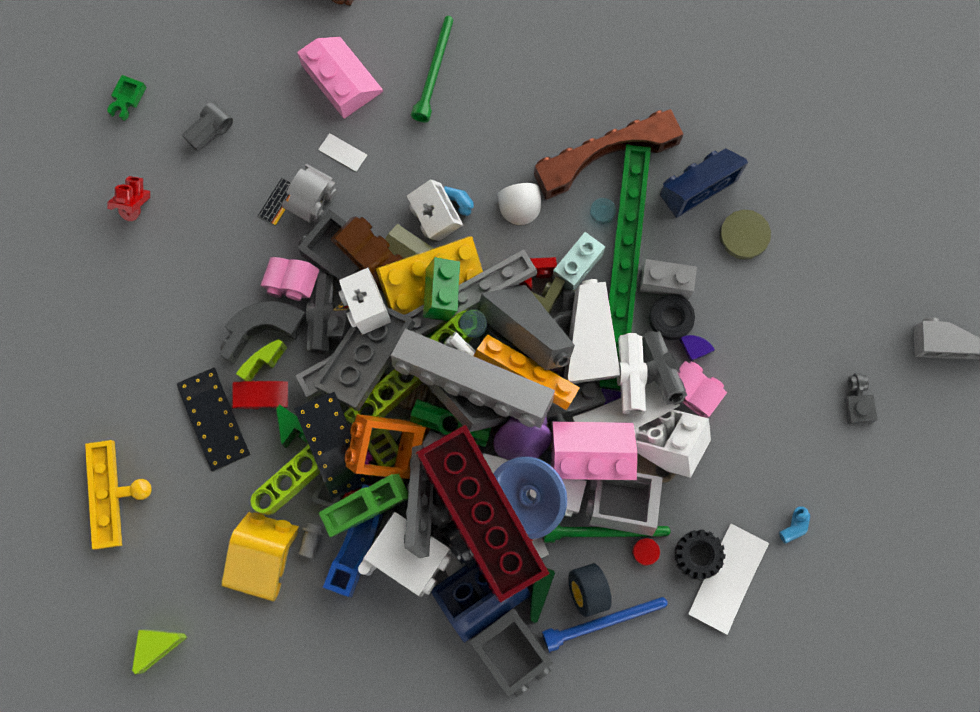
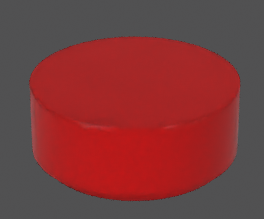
[632,538,660,566]

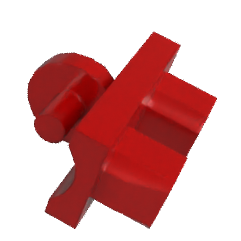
[107,176,150,221]

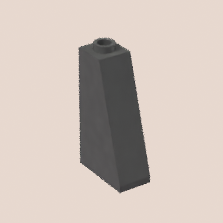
[476,285,575,370]

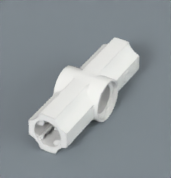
[617,333,647,415]

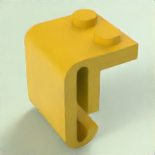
[222,512,299,602]

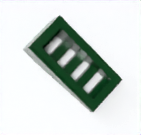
[529,568,555,623]

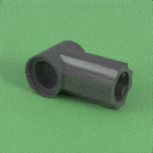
[182,102,233,151]

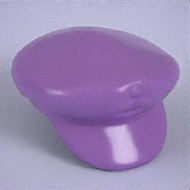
[493,416,552,460]

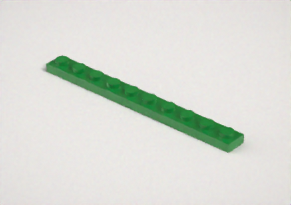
[599,145,651,391]

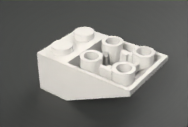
[634,410,711,478]

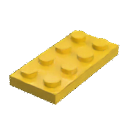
[376,236,483,315]

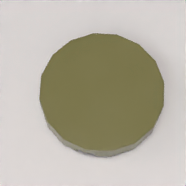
[719,209,771,260]

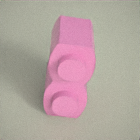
[260,257,320,301]
[679,361,727,418]

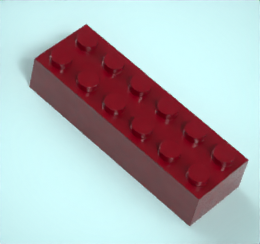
[416,425,550,603]

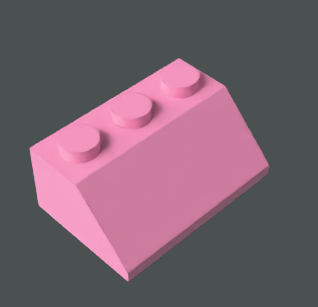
[297,37,383,119]
[551,421,637,480]

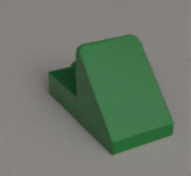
[276,404,308,448]

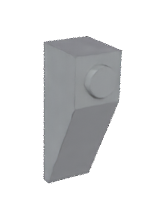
[914,318,980,360]

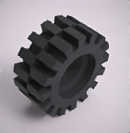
[674,530,726,580]

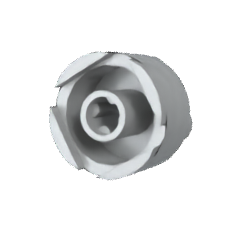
[282,164,337,223]

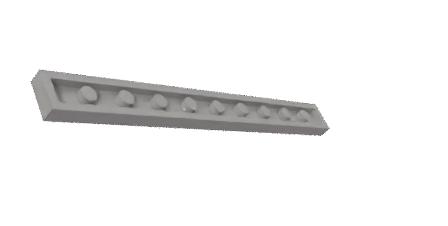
[295,249,537,400]

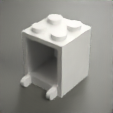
[358,512,453,597]

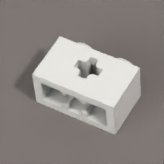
[407,179,463,241]
[338,268,391,335]

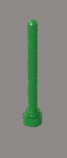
[411,16,453,123]
[543,524,671,543]

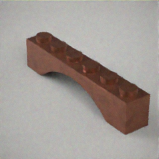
[534,109,684,200]

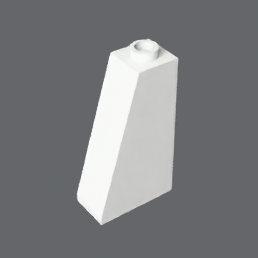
[564,279,621,384]

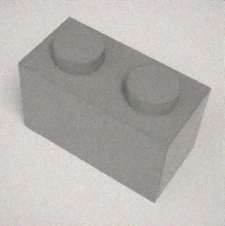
[639,259,697,299]

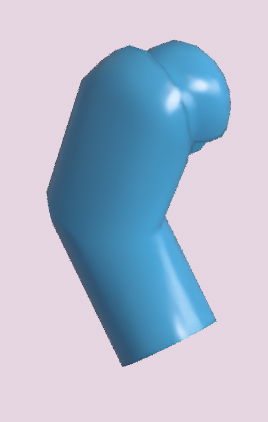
[444,186,474,216]
[779,506,810,544]

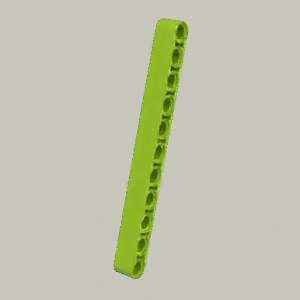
[250,311,478,515]

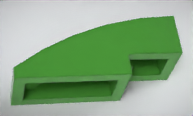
[319,474,409,537]

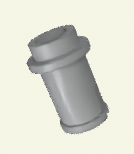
[297,523,324,559]

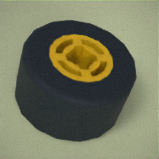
[568,563,612,617]

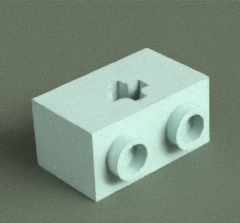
[552,232,605,290]

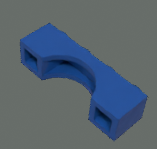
[323,484,385,597]

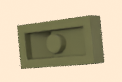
[532,276,565,314]

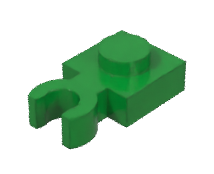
[107,75,147,121]

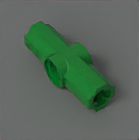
[410,399,492,447]

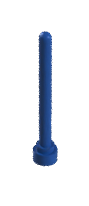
[542,597,668,652]

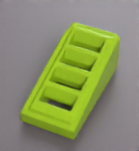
[368,428,399,467]

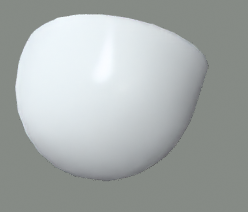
[497,183,541,225]

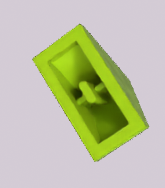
[132,630,187,675]

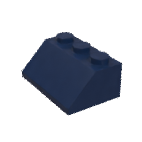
[660,148,748,218]
[431,564,531,643]

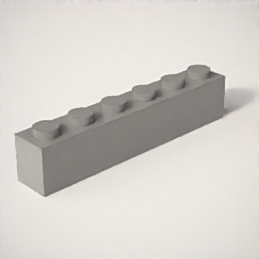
[391,329,555,428]

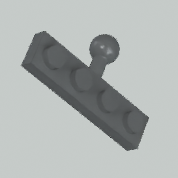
[546,381,606,422]
[404,445,451,558]

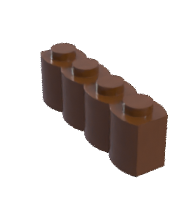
[331,216,404,293]

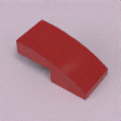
[232,381,288,410]

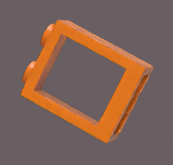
[345,414,425,479]

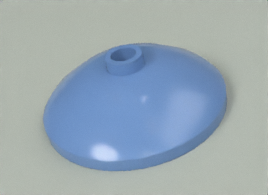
[493,457,567,539]

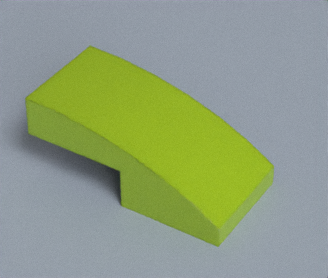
[236,339,287,381]

